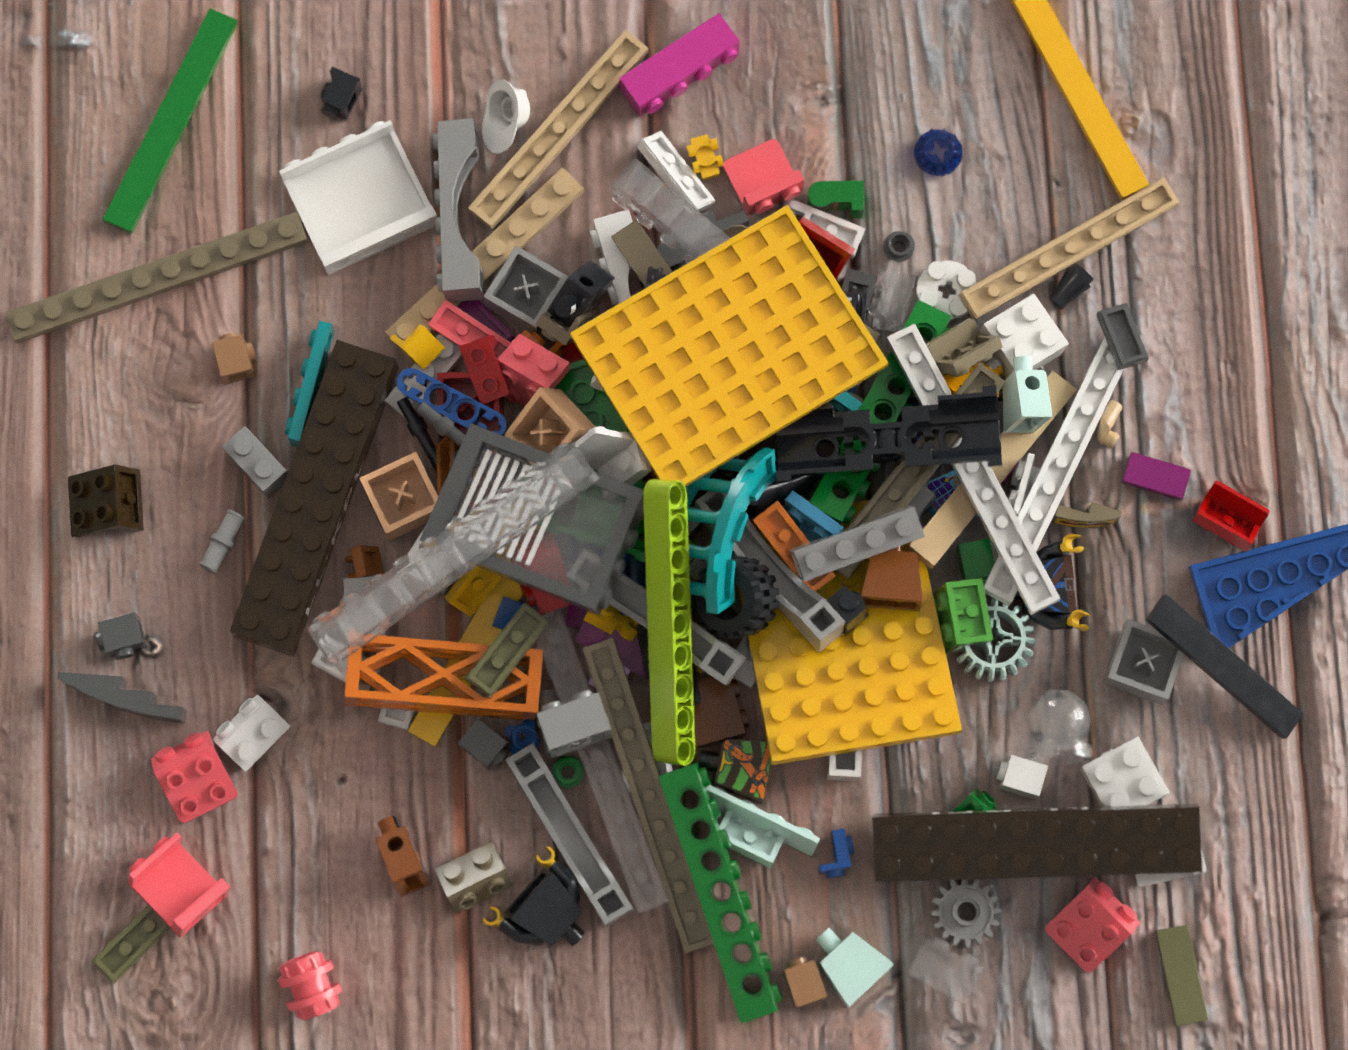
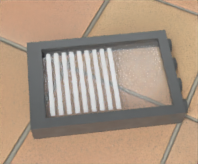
[420,424,644,615]

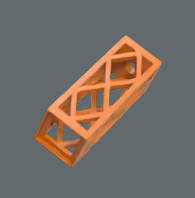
[344,633,543,721]

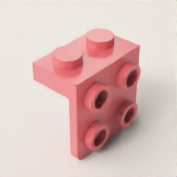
[723,139,804,217]
[498,334,570,407]
[151,731,237,823]
[1045,877,1141,973]

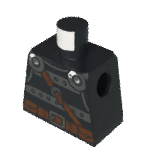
[548,260,615,328]

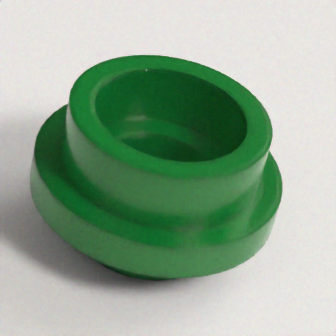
[552,756,584,788]

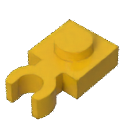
[583,604,638,642]

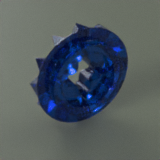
[914,128,962,176]

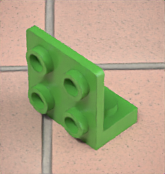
[933,578,993,656]

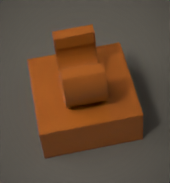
[345,545,385,578]

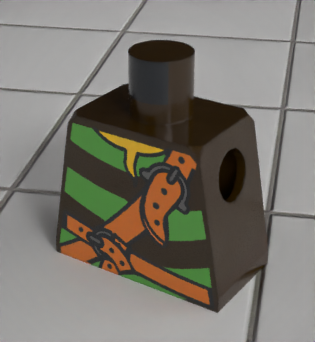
[699,739,771,804]

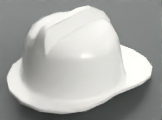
[482,80,530,153]

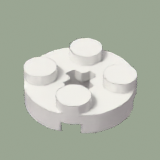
[916,260,976,323]

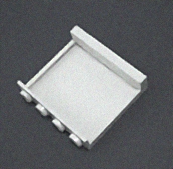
[279,120,437,275]

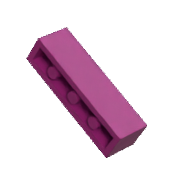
[619,13,740,117]

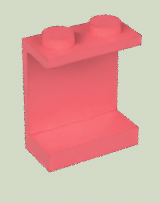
[128,833,230,938]

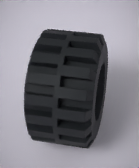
[691,556,780,639]

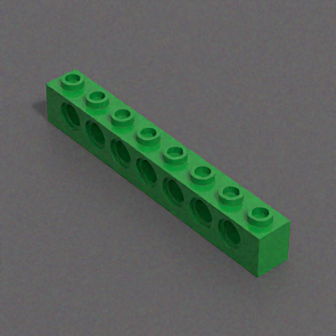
[810,299,951,526]
[658,763,783,1023]

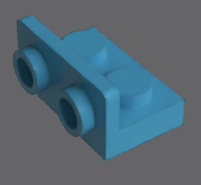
[784,490,844,542]

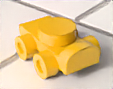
[686,134,724,180]

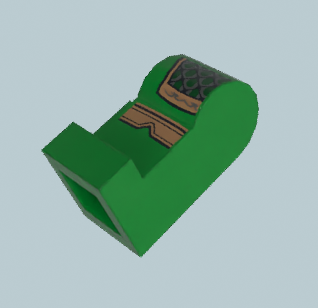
[807,181,864,218]

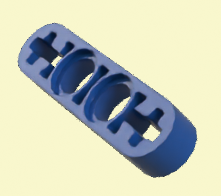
[396,368,509,436]

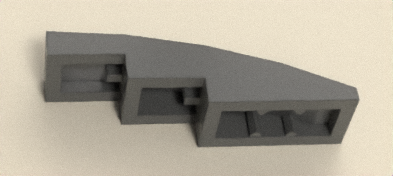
[57,672,187,724]

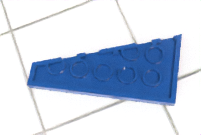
[1188,524,1348,648]

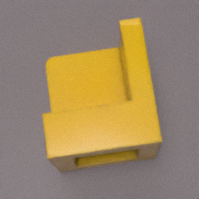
[389,324,445,370]

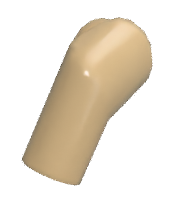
[1097,400,1122,448]

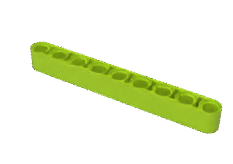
[643,479,695,766]

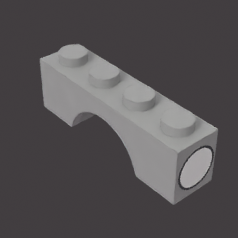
[789,505,925,581]

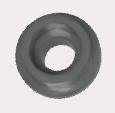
[884,231,915,262]

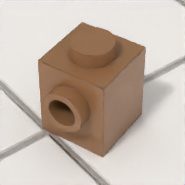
[212,333,257,384]

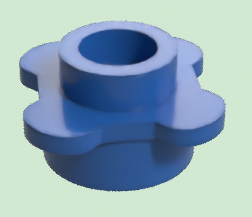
[505,719,540,754]

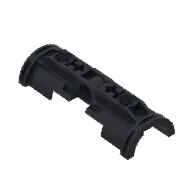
[776,385,1003,483]

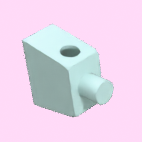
[1003,356,1052,433]
[815,928,894,1008]

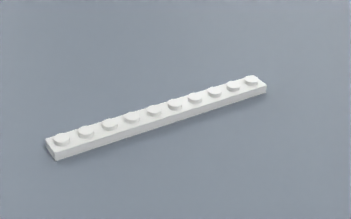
[886,324,1060,615]
[984,336,1124,606]

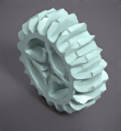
[952,598,1036,682]

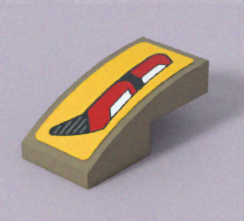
[1051,502,1122,528]

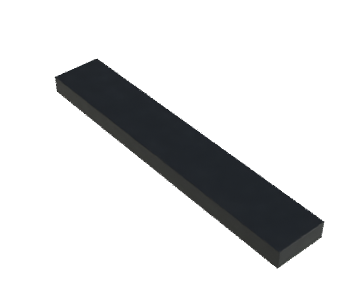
[1145,595,1304,739]

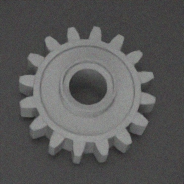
[930,879,1001,948]

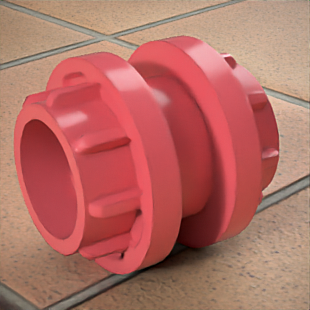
[277,951,342,1020]

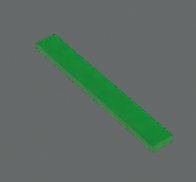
[103,8,238,234]

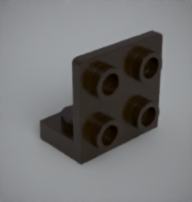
[68,464,144,538]

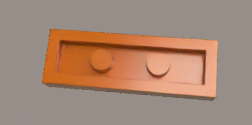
[752,500,836,592]

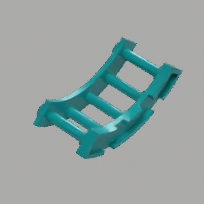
[686,448,776,614]

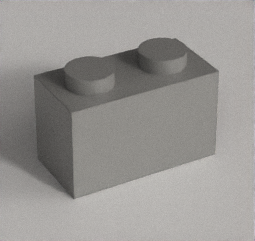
[222,426,288,499]

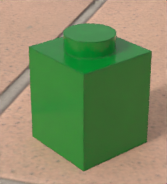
[955,538,994,584]

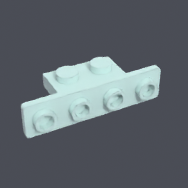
[697,786,820,868]

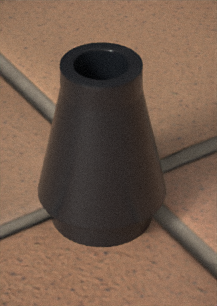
[1049,263,1094,310]

